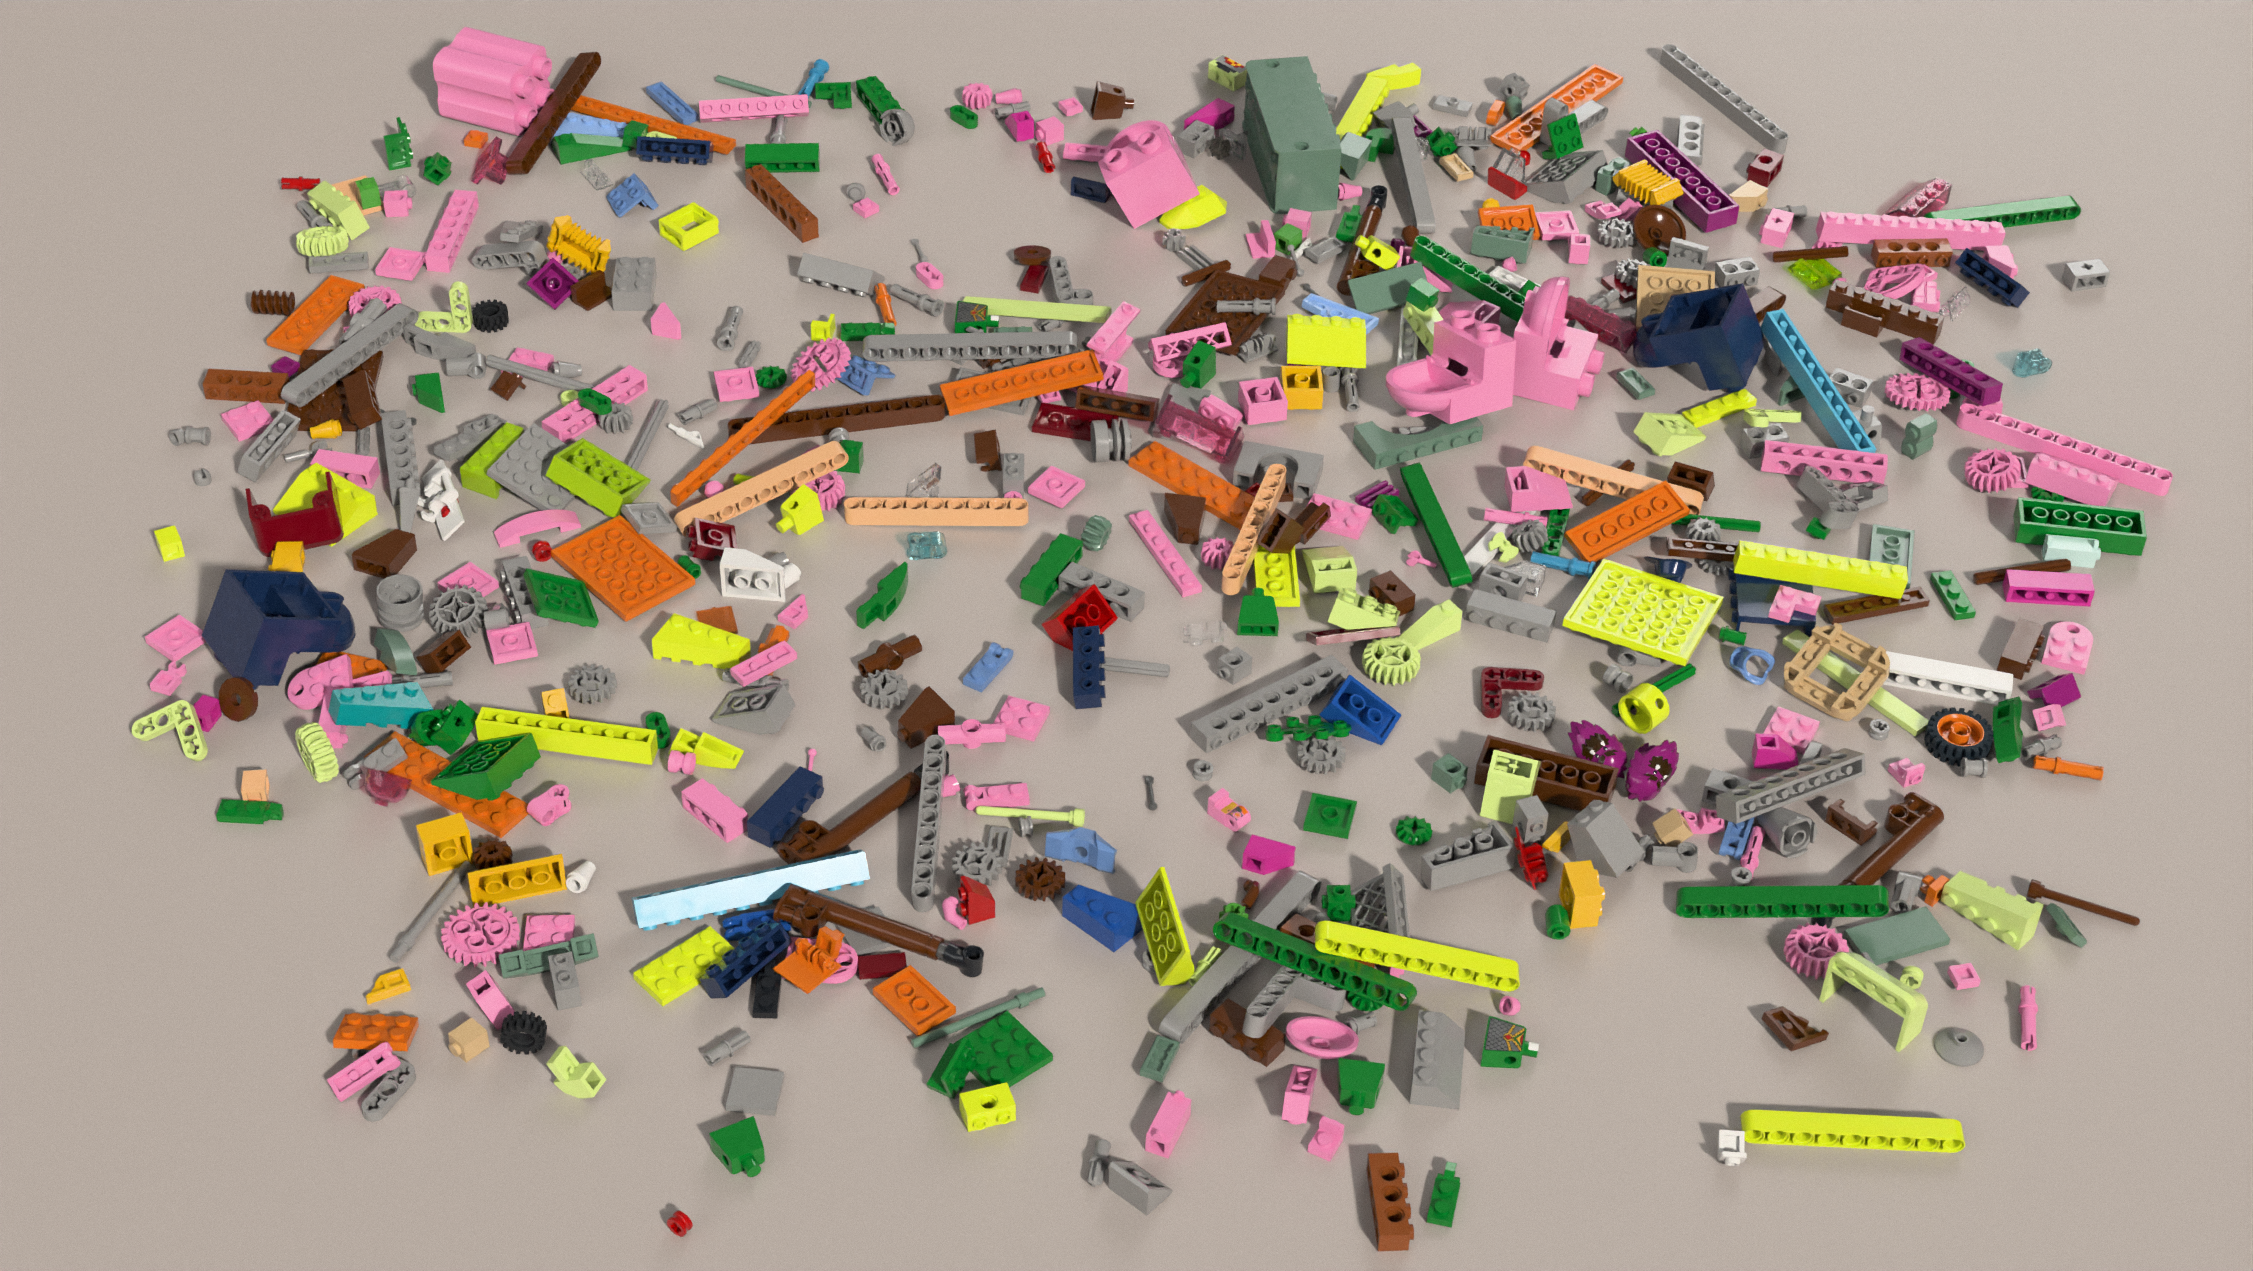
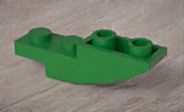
[856,562,908,629]
[1993,696,2023,763]

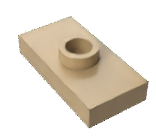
[1439,153,1474,182]

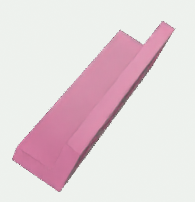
[1148,322,1232,363]

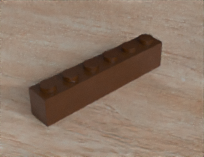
[1825,280,1945,345]

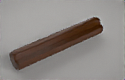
[1181,260,1231,287]

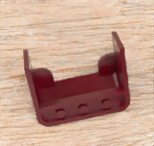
[245,471,344,557]

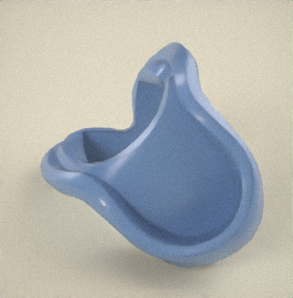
[1730,646,1775,685]

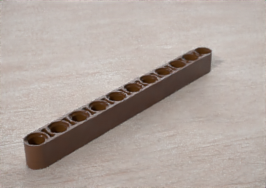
[506,52,601,175]
[728,395,945,445]

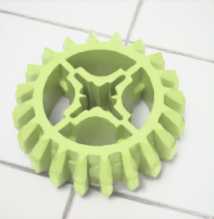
[296,226,349,257]
[1362,636,1421,686]
[295,722,339,783]

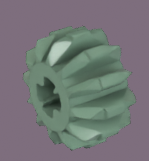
[1081,515,1112,552]

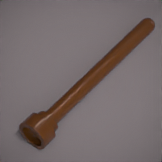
[2026,879,2140,926]

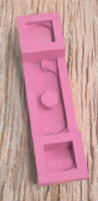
[494,509,581,548]

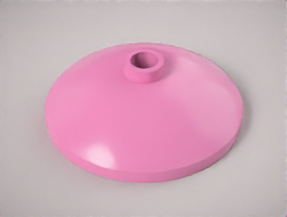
[1286,1016,1359,1060]

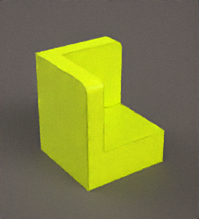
[811,314,836,342]
[154,526,185,562]

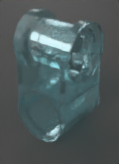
[2012,348,2052,378]
[906,531,948,560]

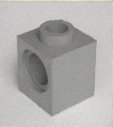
[1218,647,1252,685]

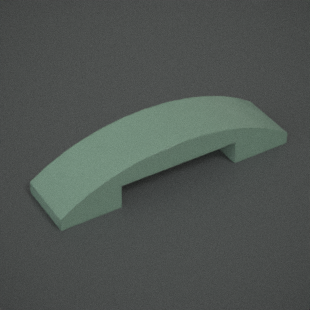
[499,933,599,979]

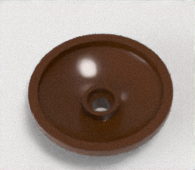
[1633,205,1686,256]

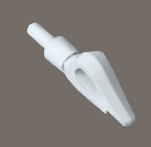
[1289,237,1312,260]
[668,423,704,449]

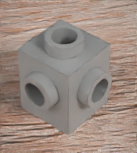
[1498,73,1530,100]

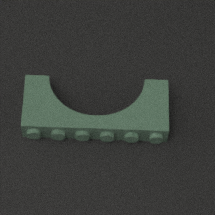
[1353,417,1484,470]

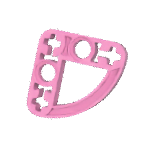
[1864,264,1925,299]

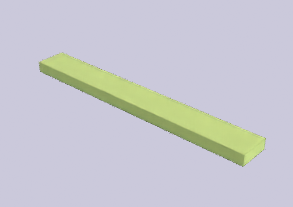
[963,296,1112,323]
[1782,629,1929,737]

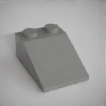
[712,684,795,735]

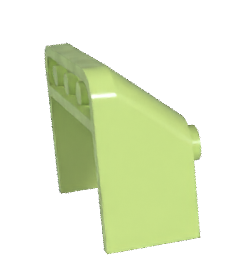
[1819,952,1928,1052]

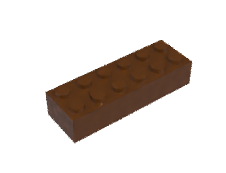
[1474,735,1619,811]

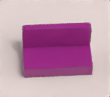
[2027,673,2081,708]

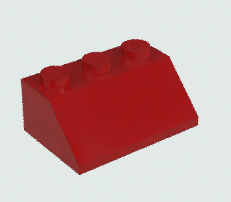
[1042,584,1118,651]

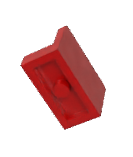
[1488,166,1527,200]

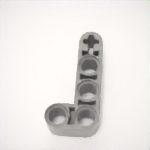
[472,240,550,278]
[1049,256,1093,305]
[1797,466,1859,529]

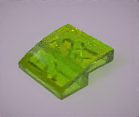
[1787,258,1842,290]

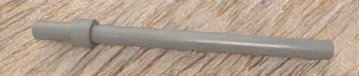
[390,861,472,963]

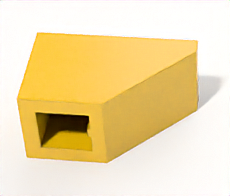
[268,541,306,572]
[540,688,570,719]

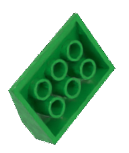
[431,733,541,801]

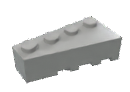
[1421,820,1515,891]

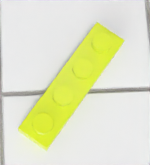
[1682,389,1757,428]

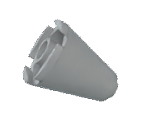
[1756,807,1817,858]

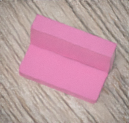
[1246,220,1276,259]

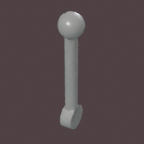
[912,239,928,262]
[1287,244,1304,277]

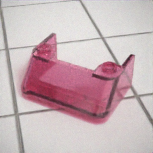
[1155,394,1245,464]

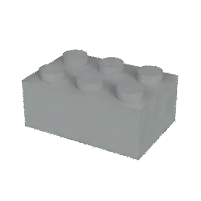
[612,257,657,311]

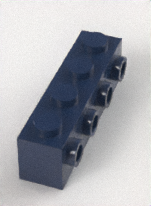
[636,136,714,165]
[1955,248,2030,308]
[1073,625,1106,709]
[747,766,824,848]
[699,922,792,999]

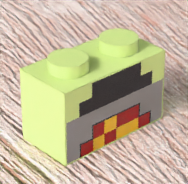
[1208,55,1247,91]

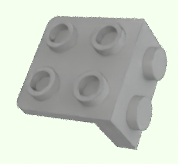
[1664,237,1709,270]

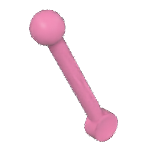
[808,748,817,771]

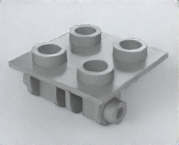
[1455,126,1493,149]
[1237,329,1279,363]

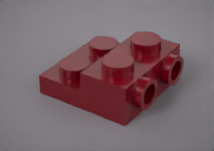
[686,518,737,561]

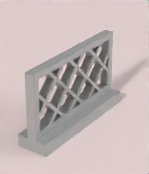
[1351,863,1410,938]

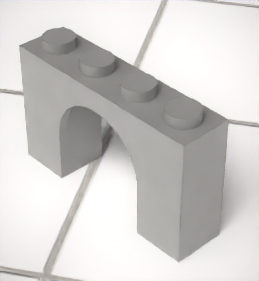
[1233,441,1324,500]

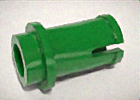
[677,555,701,579]
[1718,626,1747,646]

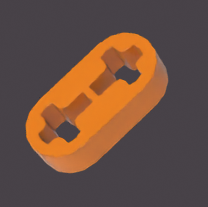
[1486,100,1505,126]

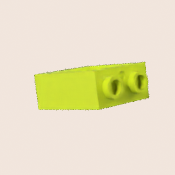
[659,202,719,251]

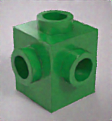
[1426,126,1457,157]
[423,152,452,186]
[1321,885,1356,921]

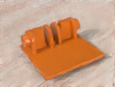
[773,938,841,994]

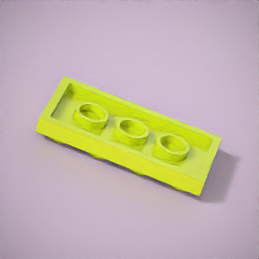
[1253,545,1300,607]
[633,926,735,1007]

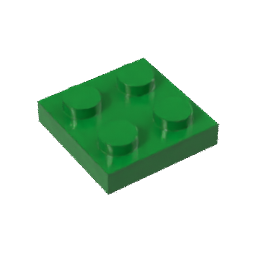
[1303,793,1357,839]

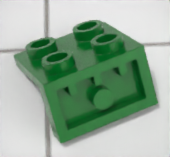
[1542,113,1584,159]
[383,117,413,171]
[926,1037,977,1099]

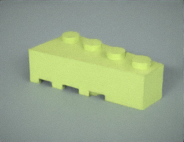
[307,180,370,240]
[1940,871,2044,950]

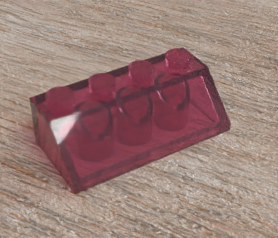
[1882,178,1952,218]
[1565,295,1637,354]

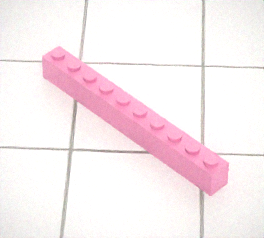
[1816,212,2006,251]

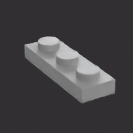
[309,252,368,273]

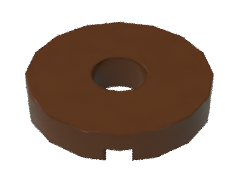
[1014,245,1051,265]
[219,677,258,722]

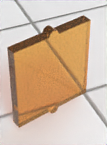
[696,606,738,634]

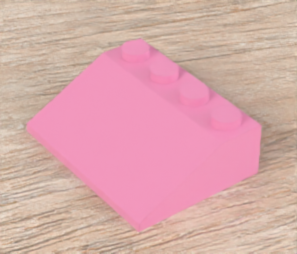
[2025,452,2120,506]

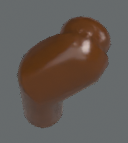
[1240,879,1260,909]

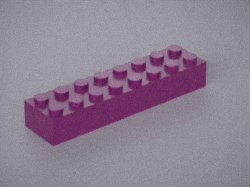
[1625,129,1739,233]

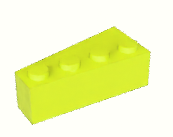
[652,613,751,669]

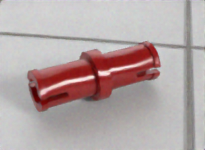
[1035,141,1055,173]
[281,176,321,191]

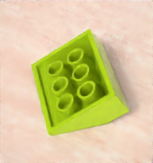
[545,438,651,518]

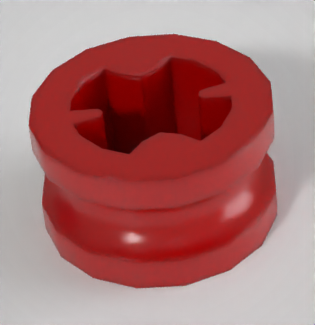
[532,541,552,562]
[667,1211,693,1237]

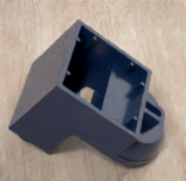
[1633,283,1766,393]
[202,569,356,690]

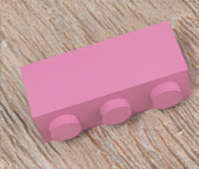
[310,449,380,489]
[681,778,748,843]

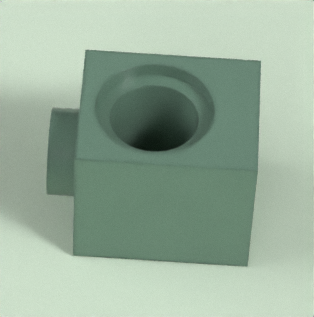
[1431,753,1468,794]

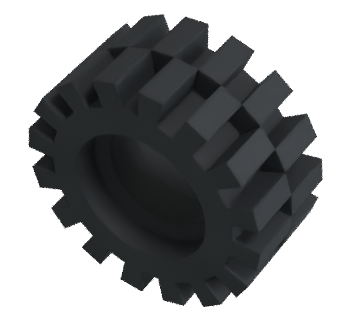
[472,299,509,333]
[500,1011,547,1055]

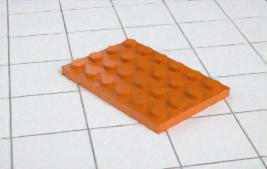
[551,515,695,622]

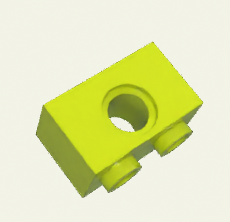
[959,1082,1016,1132]

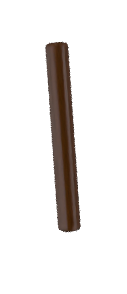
[1973,559,2071,585]

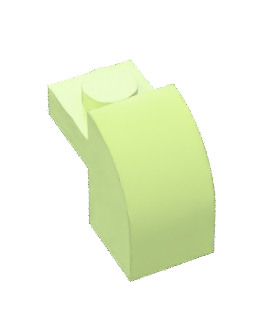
[546,1046,606,1099]

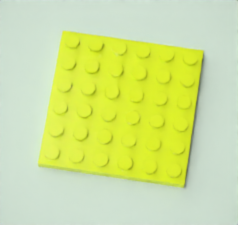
[1562,559,1724,666]

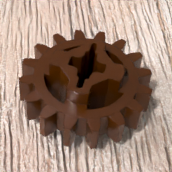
[1015,857,1065,902]

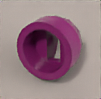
[1390,238,1405,254]

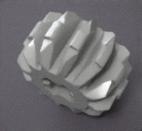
[598,402,633,434]
[1685,517,1721,542]
[1512,519,1548,553]

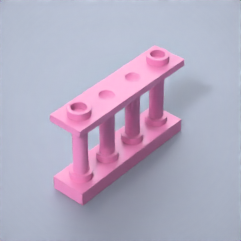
[1087,301,1141,385]

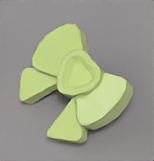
[1488,532,1519,563]

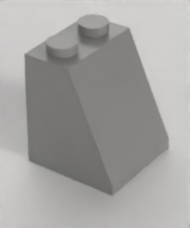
[1567,800,1643,878]

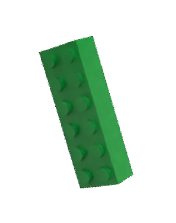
[2013,497,2147,556]

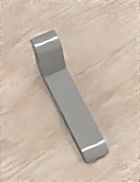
[1540,97,1608,146]
[1242,965,1347,1038]

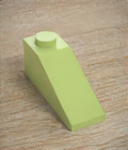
[1398,599,1463,650]

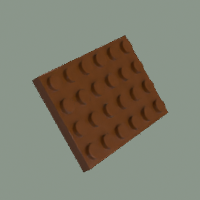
[1165,269,1285,356]
[287,349,384,432]

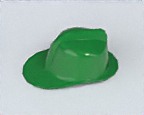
[409,709,444,747]

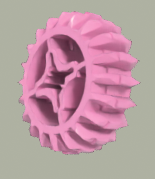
[348,285,402,318]
[1964,448,2021,493]
[790,471,845,511]
[1784,922,1849,980]

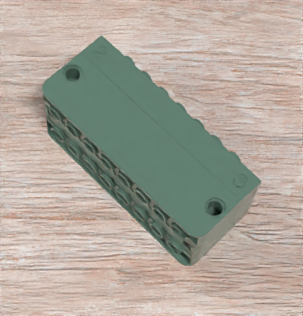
[1242,56,1342,214]

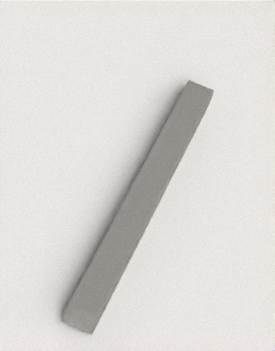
[1660,44,1788,154]
[863,331,1078,361]
[1159,871,1322,1044]

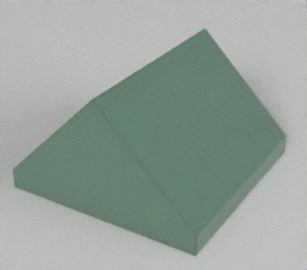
[1340,132,1372,181]

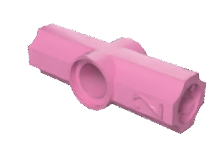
[938,719,1006,749]

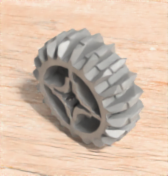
[429,584,489,638]

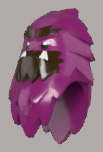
[1568,720,1627,778]
[1625,740,1679,802]

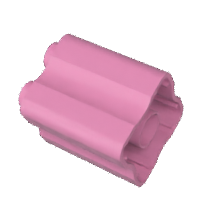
[433,27,554,136]

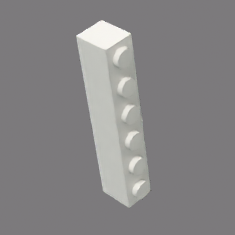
[1884,651,2013,705]

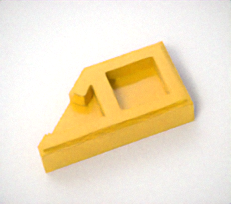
[1542,821,1571,853]
[365,968,411,1004]

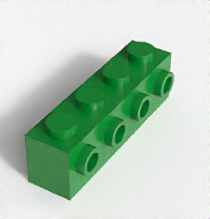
[856,76,905,124]
[745,143,820,173]
[1019,533,1083,606]

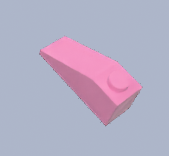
[1282,1065,1318,1125]

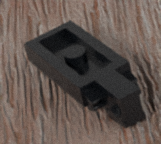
[753,959,782,1019]

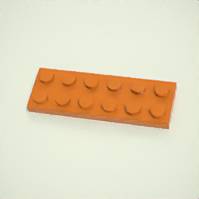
[266,275,365,355]
[1564,480,1690,562]

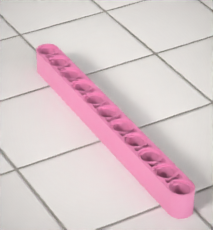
[1956,403,2173,496]

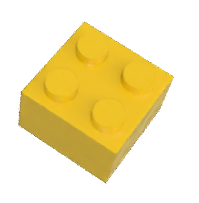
[1280,366,1323,410]
[416,812,473,876]
[1558,860,1605,929]

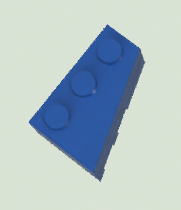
[1062,885,1143,952]

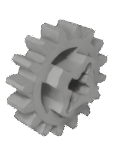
[1597,217,1637,248]
[1614,258,1651,288]
[568,664,617,705]
[860,669,908,709]
[1507,691,1556,732]
[1297,736,1346,775]
[952,842,1002,886]

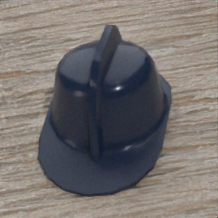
[1644,556,1692,583]

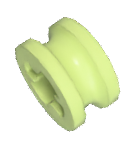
[1900,966,1924,989]

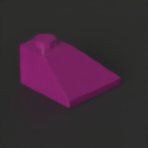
[526,258,579,310]

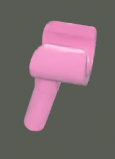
[1406,550,1437,568]

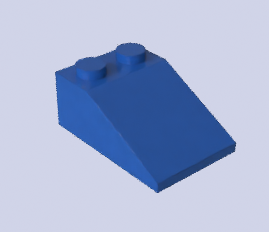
[1319,675,1401,745]

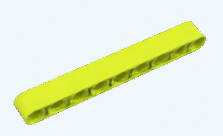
[1315,920,1520,992]
[1740,1110,1965,1153]

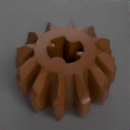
[473,838,513,870]

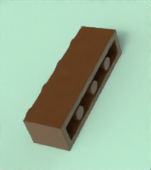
[1075,385,1160,422]

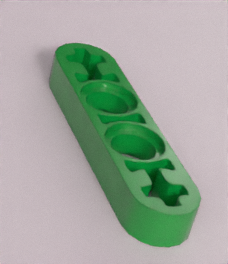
[1541,508,1570,557]

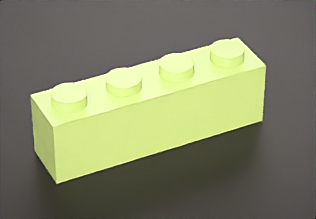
[1403,301,1443,355]

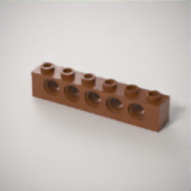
[745,164,819,243]

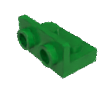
[1371,494,1419,534]

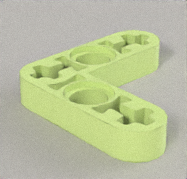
[415,281,473,333]
[1743,409,1801,427]
[131,700,208,761]

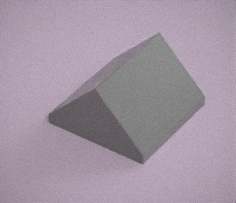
[1109,1162,1173,1216]

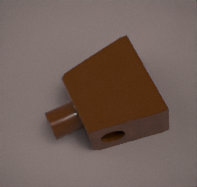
[1090,81,1134,120]
[1256,508,1304,554]

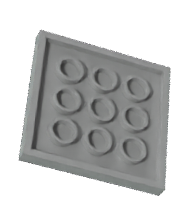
[486,423,577,511]

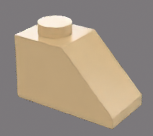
[1729,180,1768,212]

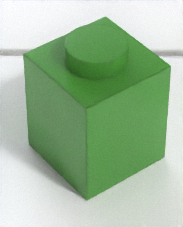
[355,177,381,210]
[1274,223,1303,255]

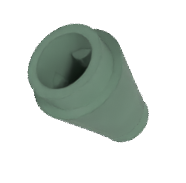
[1505,96,1522,120]

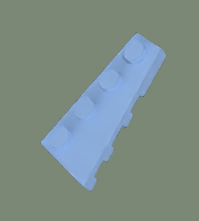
[553,113,628,138]
[1302,293,1379,335]

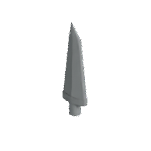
[399,478,420,533]

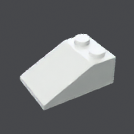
[720,548,786,602]

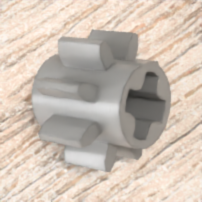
[1162,228,1186,252]

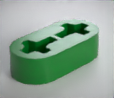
[950,105,978,129]
[578,388,612,415]
[646,712,671,749]

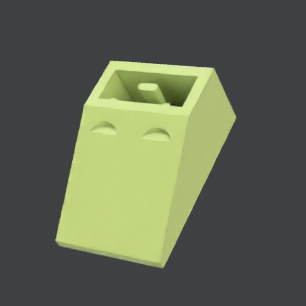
[1302,546,1357,593]
[1327,587,1400,630]
[1480,750,1541,824]

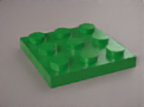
[523,568,599,628]
[953,1010,1053,1088]

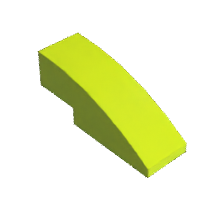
[1366,63,1421,90]
[669,728,744,769]

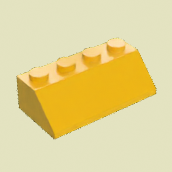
[466,854,567,908]

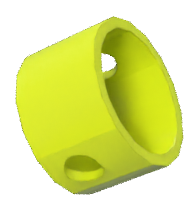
[1618,683,1669,734]

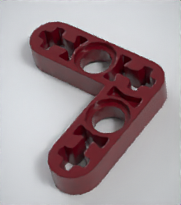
[1480,667,1544,719]

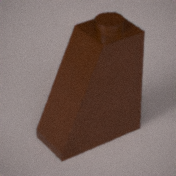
[1164,493,1206,545]
[351,529,417,579]
[897,686,955,749]

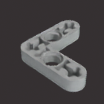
[352,1049,416,1122]

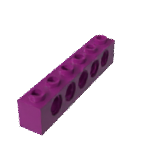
[1899,337,2003,406]

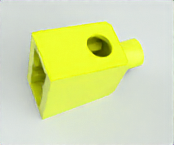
[1355,235,1400,270]
[776,484,824,535]

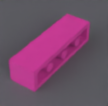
[2002,569,2095,607]

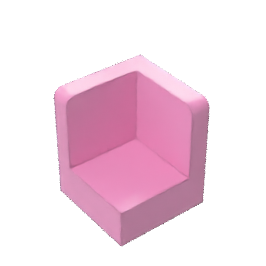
[2032,704,2066,732]

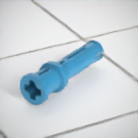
[798,59,830,99]
[1530,551,1596,579]

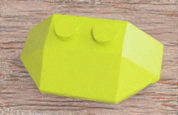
[1159,185,1227,229]

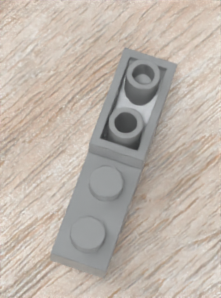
[403,323,476,361]
[434,414,507,462]

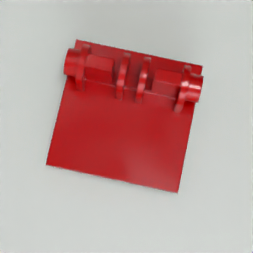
[1513,827,1549,890]

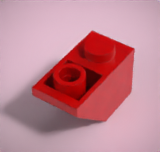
[957,876,995,925]

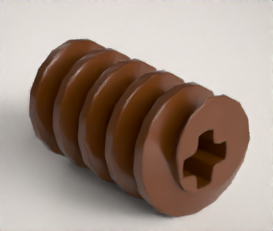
[251,289,295,316]

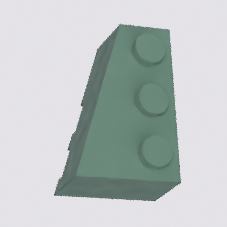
[1470,226,1535,264]

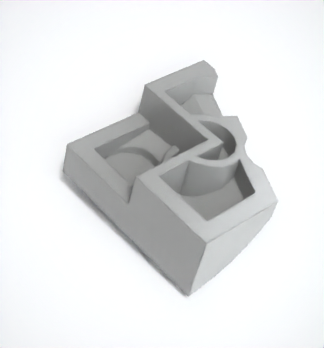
[1839,481,1888,511]

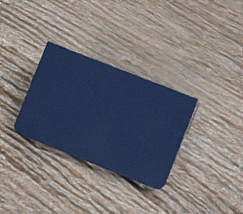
[1071,176,1112,203]

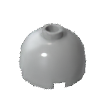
[879,109,915,146]

